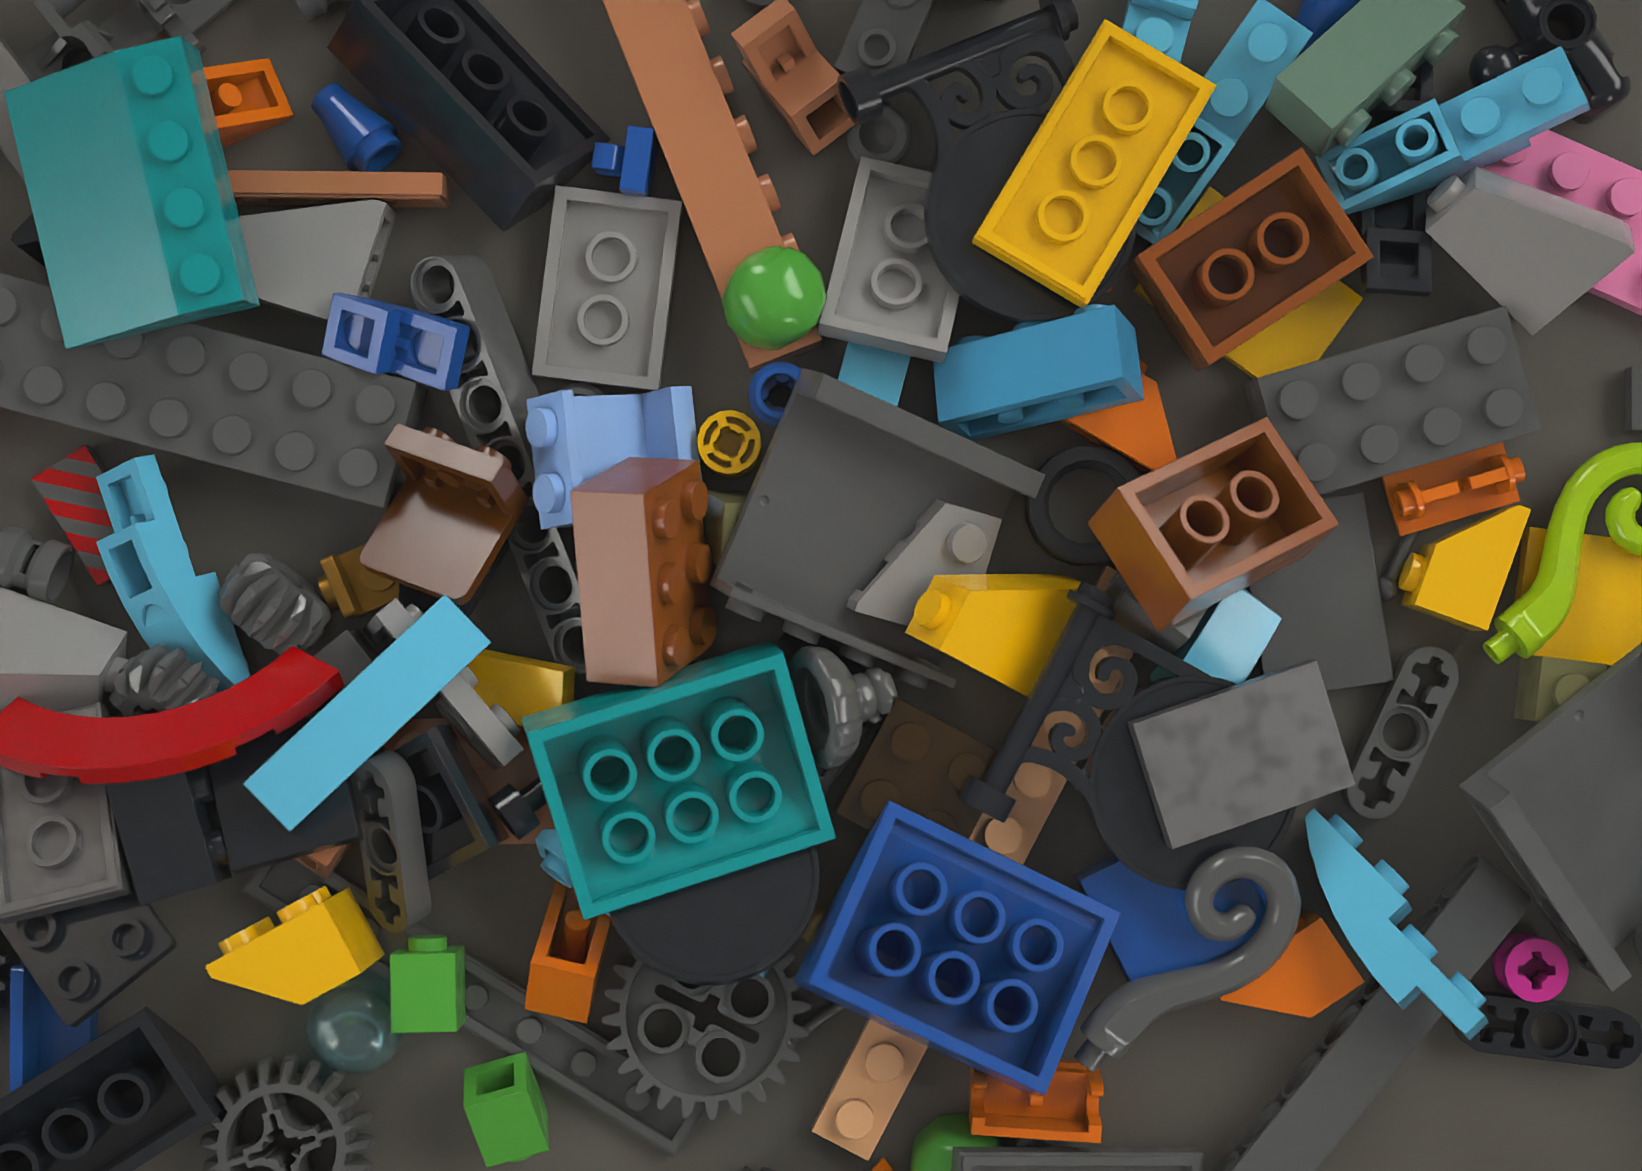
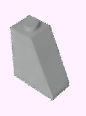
[1426,166,1635,336]
[239,199,397,323]
[0,587,128,712]

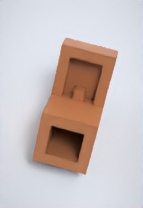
[730,0,855,156]

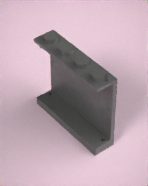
[709,368,1045,690]
[1459,642,1642,992]

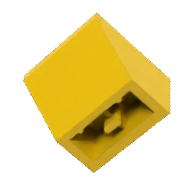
[205,885,385,1005]

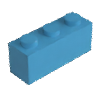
[933,304,1144,441]

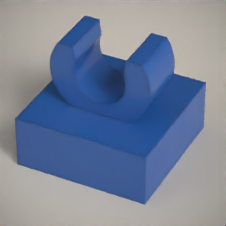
[591,125,659,197]

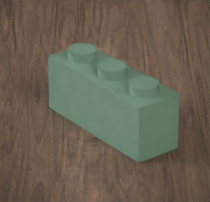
[1265,0,1466,158]

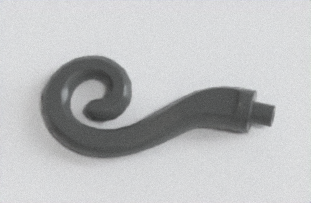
[1074,846,1301,1072]

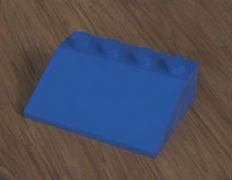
[793,801,1121,1095]

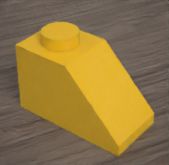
[1398,505,1531,631]

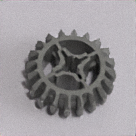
[199,1053,376,1171]

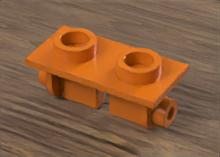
[1381,442,1525,537]

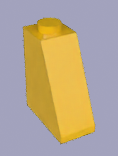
[905,573,1081,697]

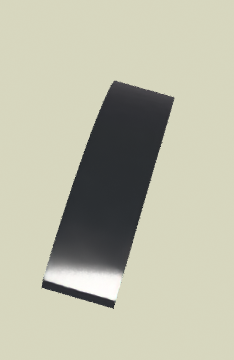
[1357,61,1433,297]

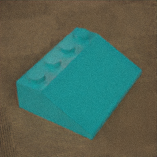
[4,36,260,350]
[521,640,836,920]

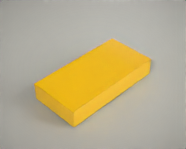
[467,649,575,726]

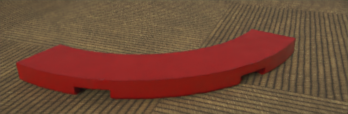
[0,645,345,784]

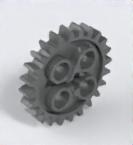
[602,949,811,1120]

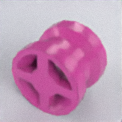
[1491,932,1569,1003]

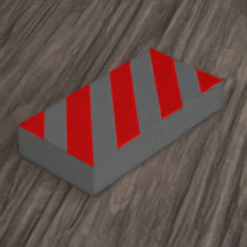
[31,445,114,587]

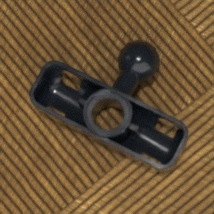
[1468,0,1631,124]

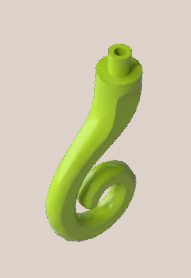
[1482,442,1642,664]

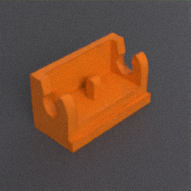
[967,1059,1104,1143]

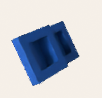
[321,292,470,391]

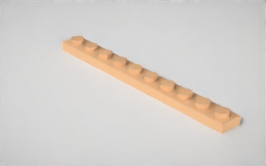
[812,566,1134,1161]

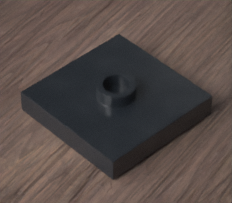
[208,715,364,874]

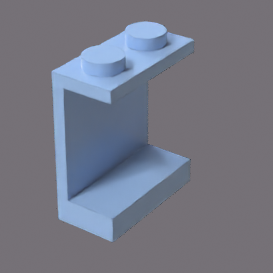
[526,386,702,529]

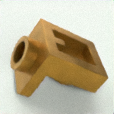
[318,544,399,619]

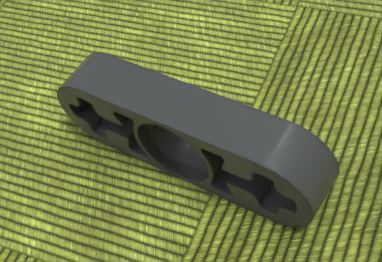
[1341,646,1459,819]
[351,750,431,934]

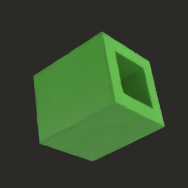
[390,934,466,1033]
[463,1051,549,1168]

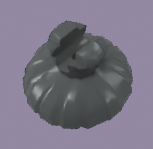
[788,646,898,769]

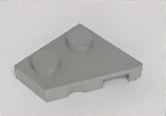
[846,499,1002,626]

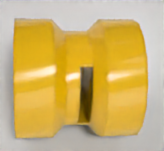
[697,410,763,478]

